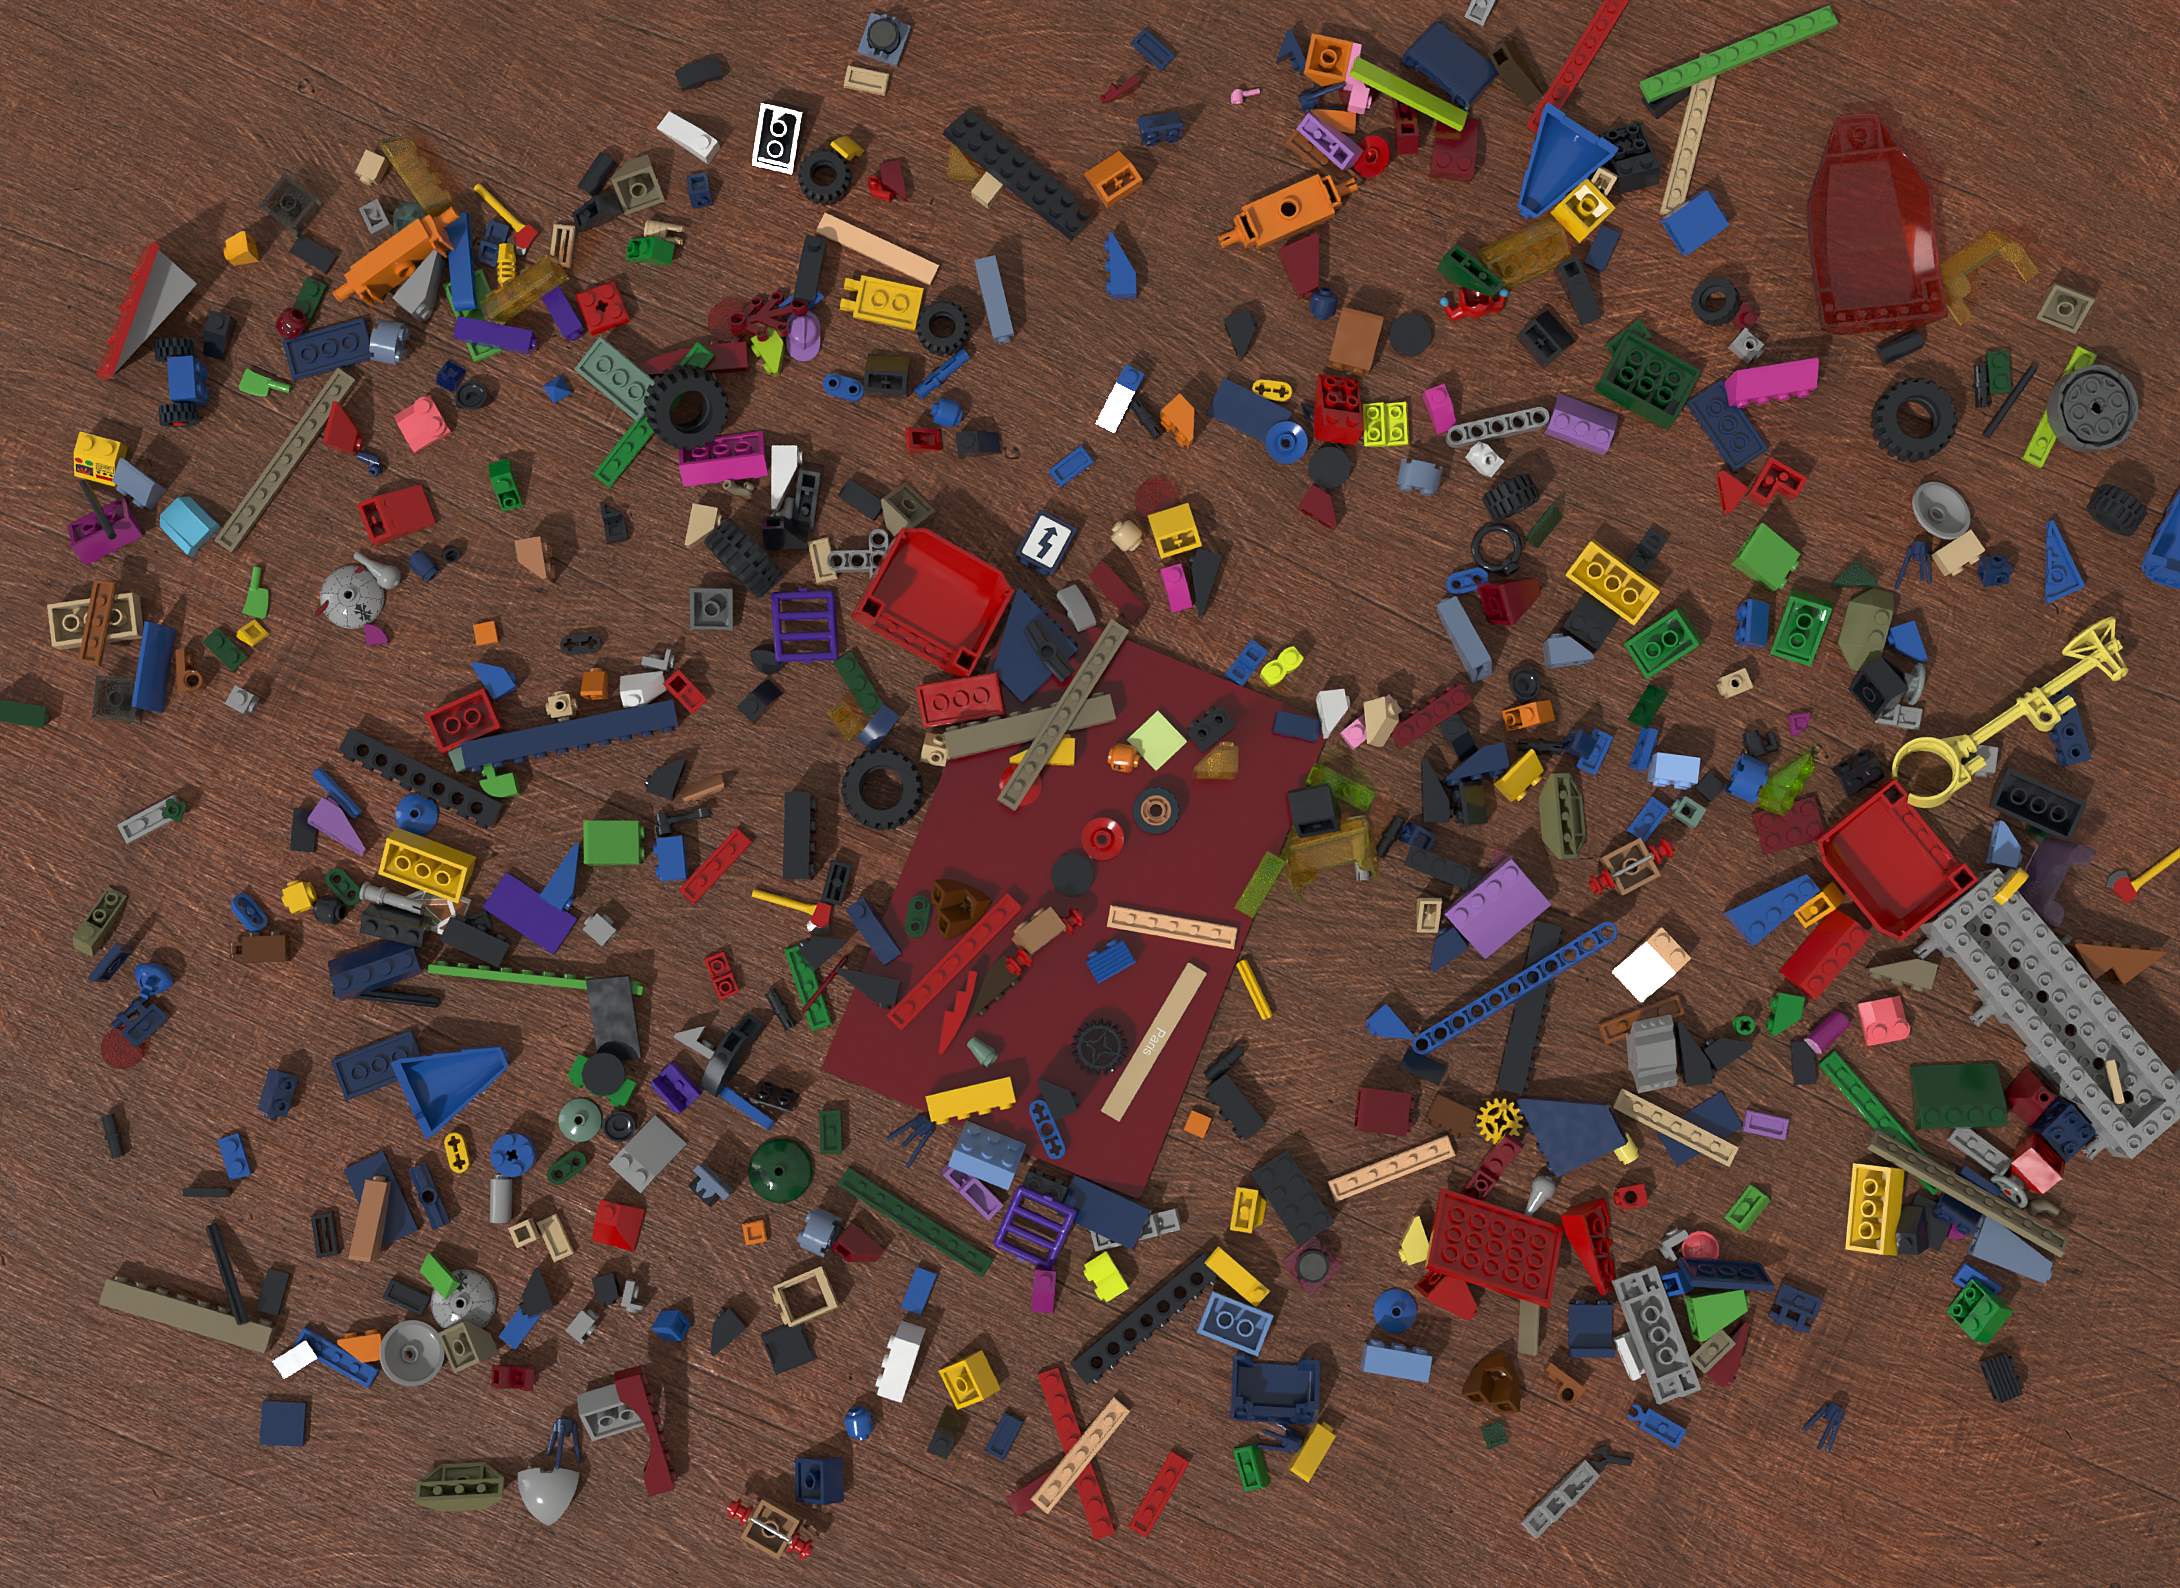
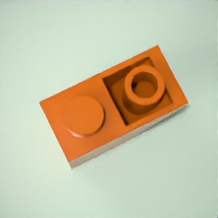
[1502,700,1555,732]
[337,1329,385,1363]

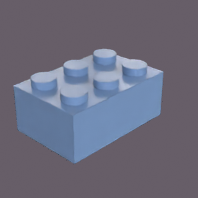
[948,1120,1027,1190]
[1196,1290,1273,1356]
[1360,1339,1432,1383]

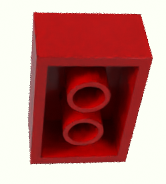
[424,688,505,755]

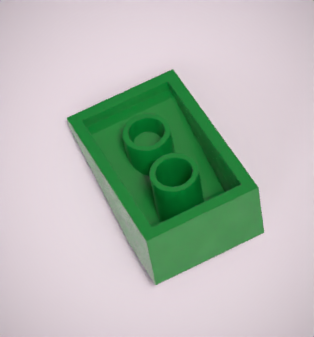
[1770,588,1832,666]
[1624,607,1705,679]

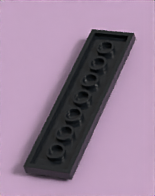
[942,109,1097,242]

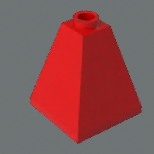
[1414,1270,1478,1320]

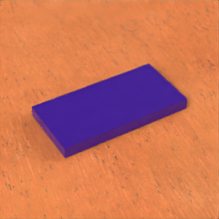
[482,872,578,955]

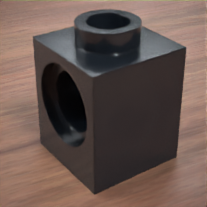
[592,1272,622,1306]

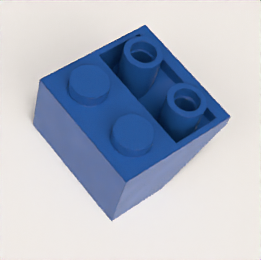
[1734,599,1769,649]

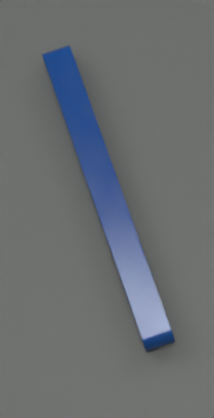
[1412,922,1619,1055]

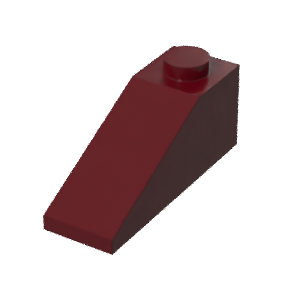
[1392,97,1419,155]
[1706,1320,1749,1388]

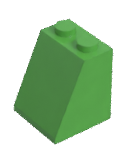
[1731,523,1800,592]
[583,821,645,866]
[1684,1288,1750,1342]

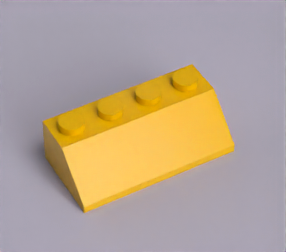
[1565,538,1661,625]
[378,827,476,904]
[1845,1163,1905,1256]

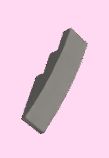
[1090,1208,1183,1252]
[1520,1460,1600,1539]

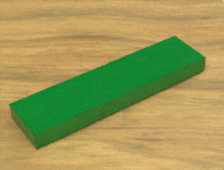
[784,946,832,1031]

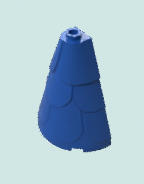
[1517,103,1619,220]
[2141,487,2180,589]
[390,1045,510,1139]

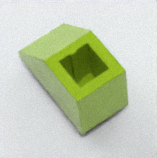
[751,327,785,378]

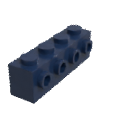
[2037,682,2092,767]

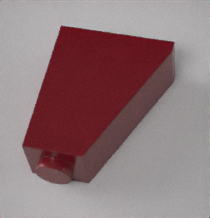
[1278,233,1319,300]

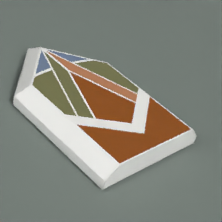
[406,890,472,934]

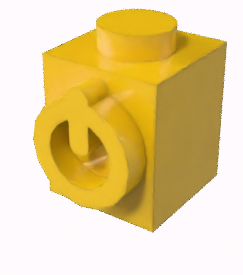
[282,880,318,914]

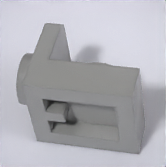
[641,649,676,673]
[621,1279,645,1313]

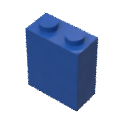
[1660,190,1729,255]

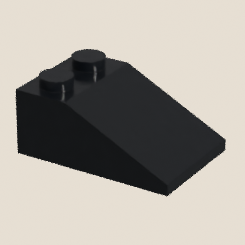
[752,99,808,174]
[1559,590,1620,653]

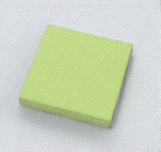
[1127,711,1187,771]

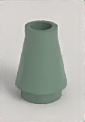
[967,1036,999,1067]

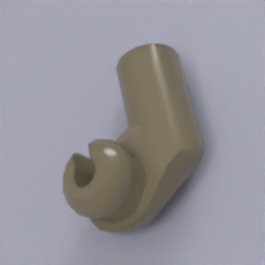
[723,480,755,497]
[2026,1198,2060,1218]

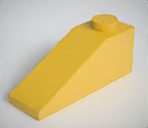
[1010,734,1075,766]
[1205,1246,1270,1307]

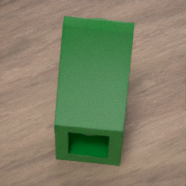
[626,237,675,266]
[488,458,523,512]
[1766,993,1805,1036]

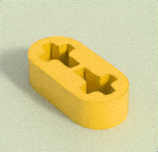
[1252,380,1292,403]
[1992,868,2029,905]
[444,1132,471,1173]

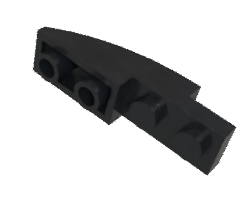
[700,1013,766,1098]

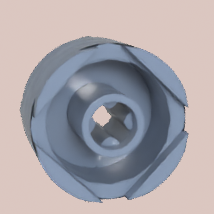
[369,318,411,365]
[1396,459,1443,496]
[797,1208,843,1258]

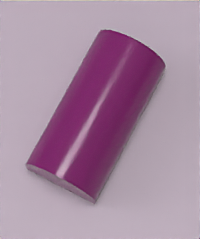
[1804,1011,1850,1055]

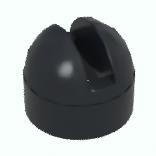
[442,544,460,563]

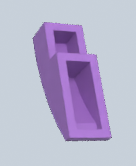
[940,1163,1004,1221]

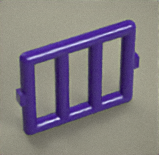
[771,588,839,664]
[993,1185,1077,1270]

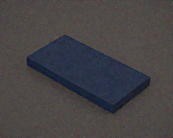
[282,317,374,381]
[1685,379,1769,473]
[331,1030,422,1101]
[344,1151,419,1247]
[1057,1175,1152,1250]
[1677,1257,1775,1292]

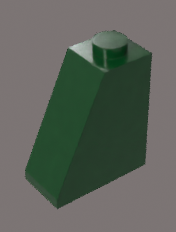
[0,699,49,729]

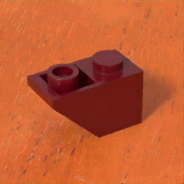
[831,1222,885,1262]

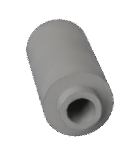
[490,1174,513,1223]

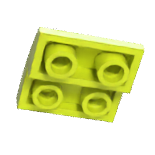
[1363,402,1409,447]

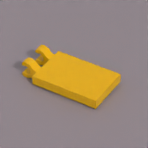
[840,275,924,331]

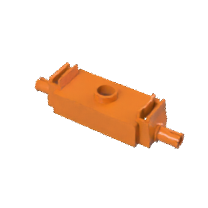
[1217,174,1358,250]
[332,206,460,307]

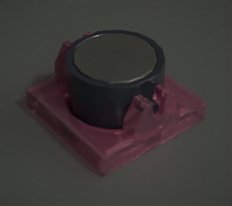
[1281,1236,1342,1296]

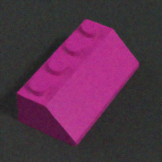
[1724,358,1819,408]
[679,431,768,487]

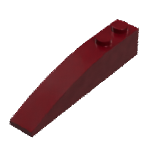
[637,339,750,379]

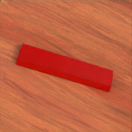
[679,828,753,905]
[1128,1450,1190,1538]

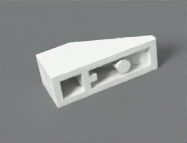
[657,111,720,165]
[771,445,803,512]

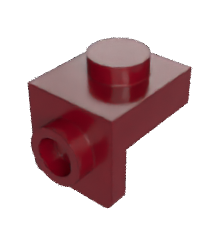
[1730,301,1759,332]

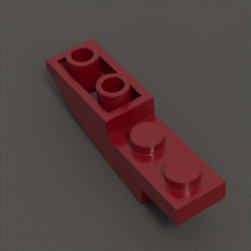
[1459,1132,1524,1201]

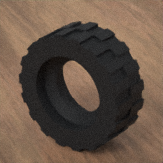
[1691,277,1741,327]

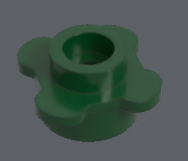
[162,798,186,823]

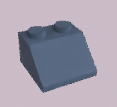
[112,457,167,510]
[1542,633,1594,669]

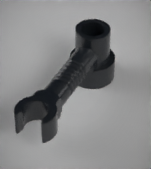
[655,807,711,837]

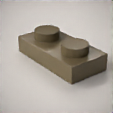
[1689,1329,1736,1374]

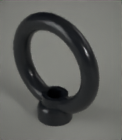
[1471,523,1522,577]

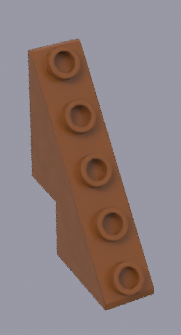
[2064,939,2166,985]

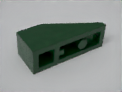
[1436,243,1505,297]

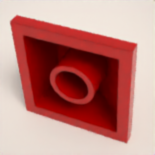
[323,401,364,455]
[592,1199,645,1252]

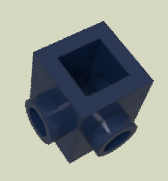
[1977,554,2013,587]

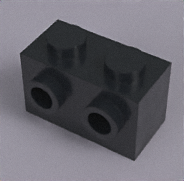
[1186,706,1236,754]
[1022,1168,1068,1212]

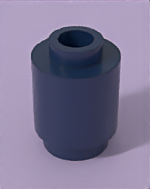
[408,550,440,582]

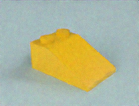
[1493,749,1544,802]

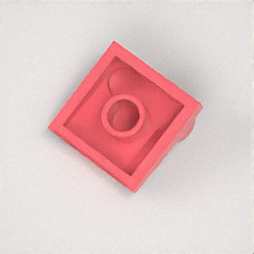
[394,395,452,453]
[1857,995,1910,1046]

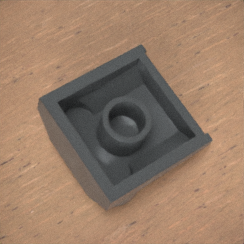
[690,585,735,631]

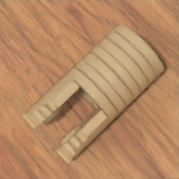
[644,220,684,245]

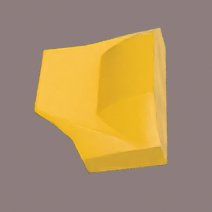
[1230,1187,1266,1233]

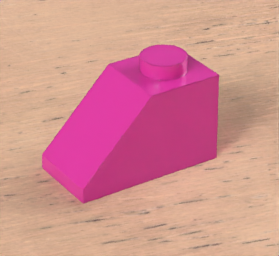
[1422,384,1457,435]
[1160,563,1192,613]

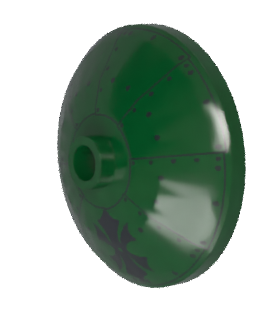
[748,1138,813,1203]

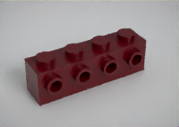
[1390,684,1473,750]

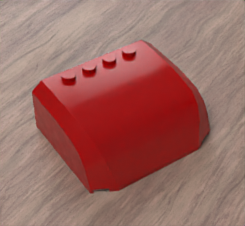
[850,527,1015,678]
[1817,779,1978,941]

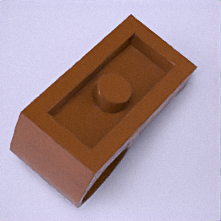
[175,649,208,694]
[1543,1361,1586,1405]

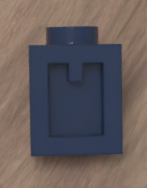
[687,172,713,208]
[1398,822,1437,852]

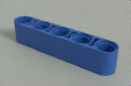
[446,211,478,312]

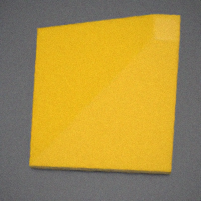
[236,619,269,647]

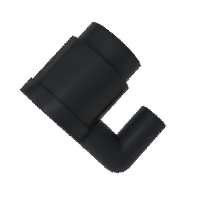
[1742,730,1779,758]

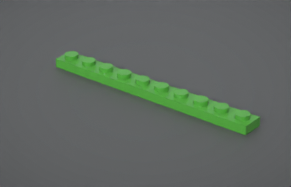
[1639,6,1838,103]
[428,961,646,995]

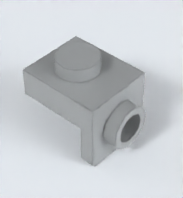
[1659,1227,1689,1261]

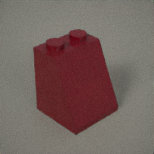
[1353,1087,1415,1137]

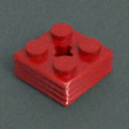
[576,280,631,336]

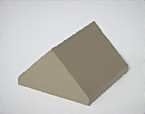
[2036,283,2095,334]

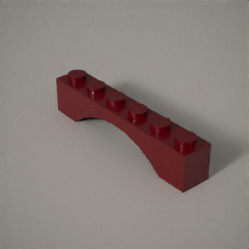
[614,1365,678,1497]

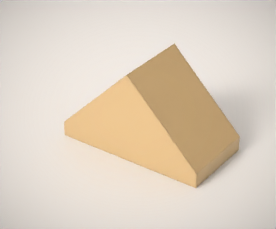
[1591,167,1618,197]
[1417,898,1442,933]

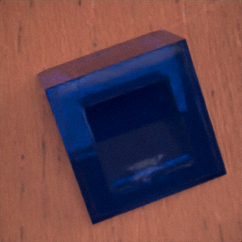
[436,361,466,393]

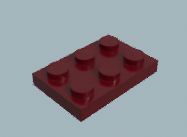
[1751,797,1824,855]

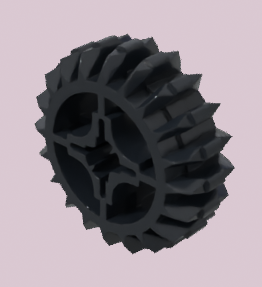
[1070,1018,1129,1076]

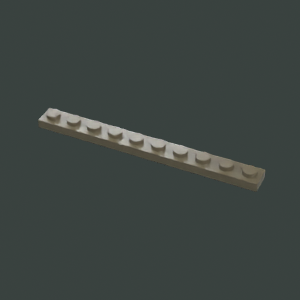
[214,368,357,554]
[997,619,1129,811]
[1867,1129,2069,1258]

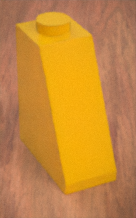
[1287,1421,1336,1482]

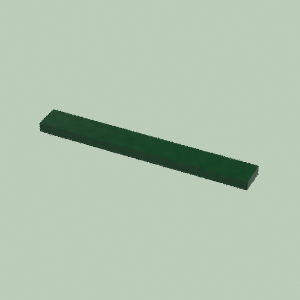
[837,1166,994,1278]

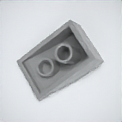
[392,250,445,323]
[609,1115,687,1193]

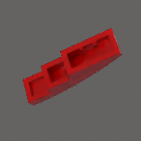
[938,971,978,1054]

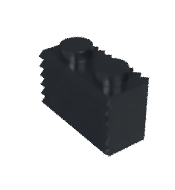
[1978,1352,2024,1404]

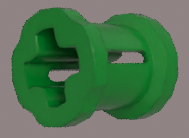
[1732,1016,1755,1035]

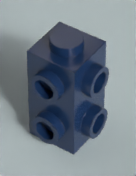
[257,1068,298,1120]

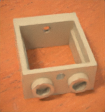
[772,1266,840,1327]

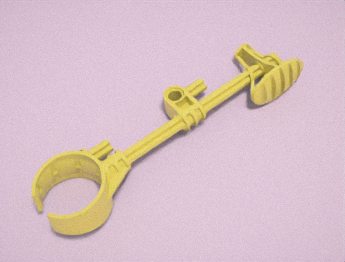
[1891,616,2129,808]

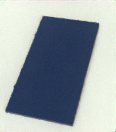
[1206,377,1292,443]
[1656,1091,1743,1167]

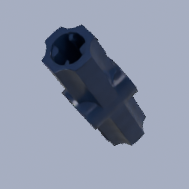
[408,1163,451,1230]

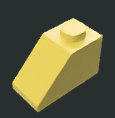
[1398,1215,1429,1266]

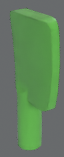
[239,369,292,397]
[242,567,269,619]

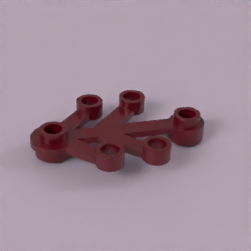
[728,291,809,342]

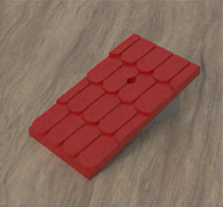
[96,241,197,381]

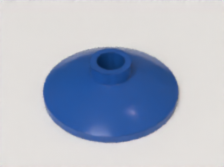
[1265,421,1308,464]
[395,793,438,836]
[1374,1289,1417,1333]

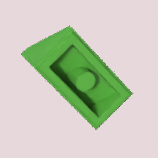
[1724,1184,1770,1234]
[420,1253,461,1300]

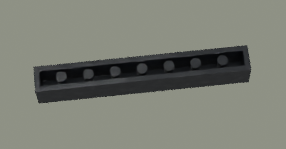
[1495,921,1564,1095]

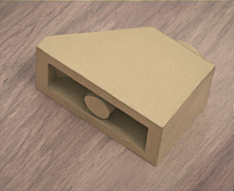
[685,503,723,549]
[1364,697,1399,747]

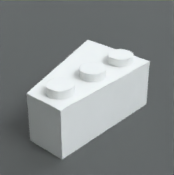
[875,1320,926,1403]

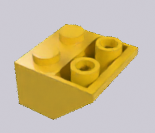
[1148,503,1202,559]

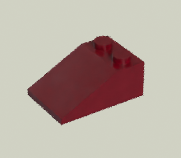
[1429,119,1479,183]

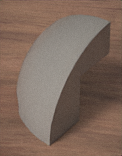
[518,1468,579,1526]

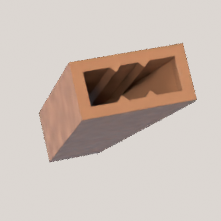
[348,1175,391,1262]

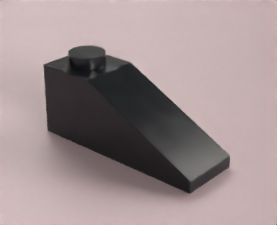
[793,235,827,303]
[793,461,825,532]
[1188,548,1222,619]
[1421,758,1453,824]
[836,967,901,1009]
[1674,1022,1715,1087]

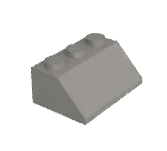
[577,1384,644,1441]

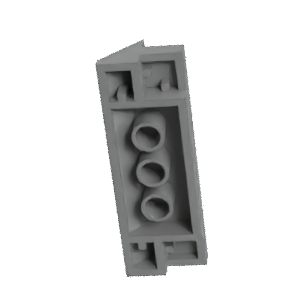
[1612,1266,1701,1404]

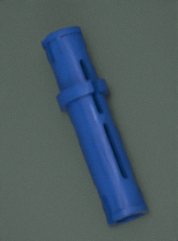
[914,348,970,400]

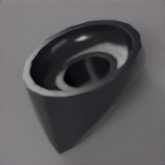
[455,381,493,410]
[750,644,786,675]
[1508,669,1540,705]
[601,1110,638,1142]

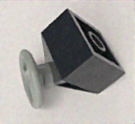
[1848,657,1926,721]

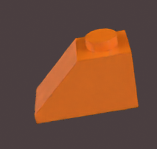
[581,668,609,700]

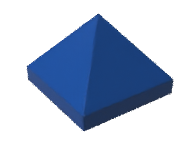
[543,375,572,404]

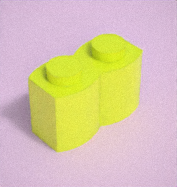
[1260,646,1303,687]
[1083,1251,1129,1302]

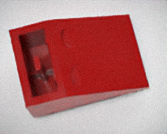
[1313,374,1364,445]
[357,485,436,547]

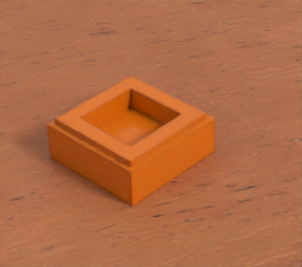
[473,621,499,647]
[1184,1110,1212,1138]
[742,1220,768,1245]

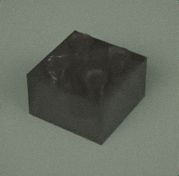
[259,173,324,237]
[92,675,143,724]

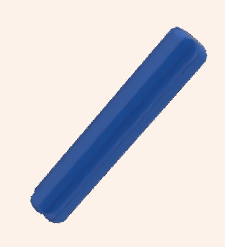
[312,767,362,819]

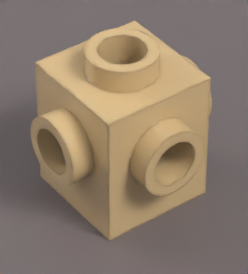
[546,691,578,723]
[920,732,948,767]

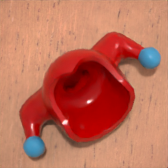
[1440,287,1508,322]

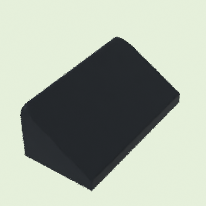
[1641,88,1689,119]
[290,808,317,853]
[1398,1048,1446,1086]

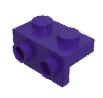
[650,1061,703,1114]

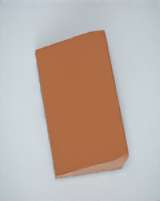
[682,774,727,803]

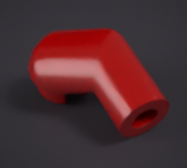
[868,175,894,202]

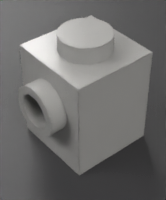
[225,685,260,716]
[1966,745,1998,778]
[583,913,619,947]

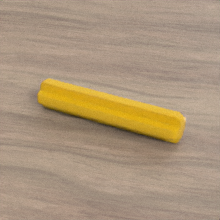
[1236,959,1273,1020]

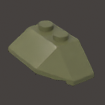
[1837,588,1894,672]
[1538,773,1586,860]
[415,1462,504,1512]

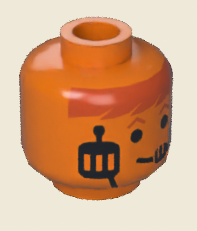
[1108,743,1141,773]

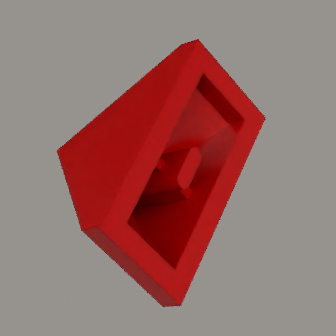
[905,427,942,454]
[1716,471,1748,516]

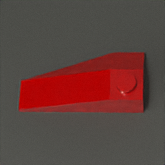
[1561,1198,1615,1295]

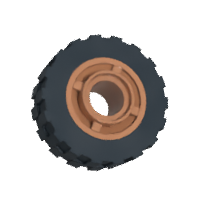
[1132,787,1180,834]

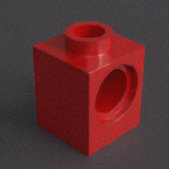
[1613,1183,1648,1210]

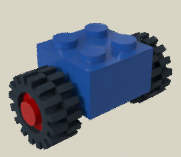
[154,338,210,428]

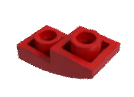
[704,950,740,1000]

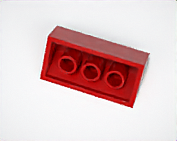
[1778,909,1871,1000]

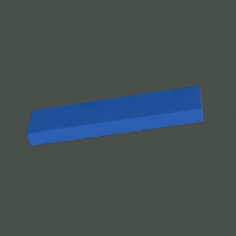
[293,1326,380,1388]

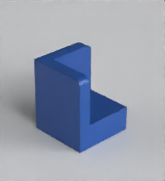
[651,1310,691,1341]

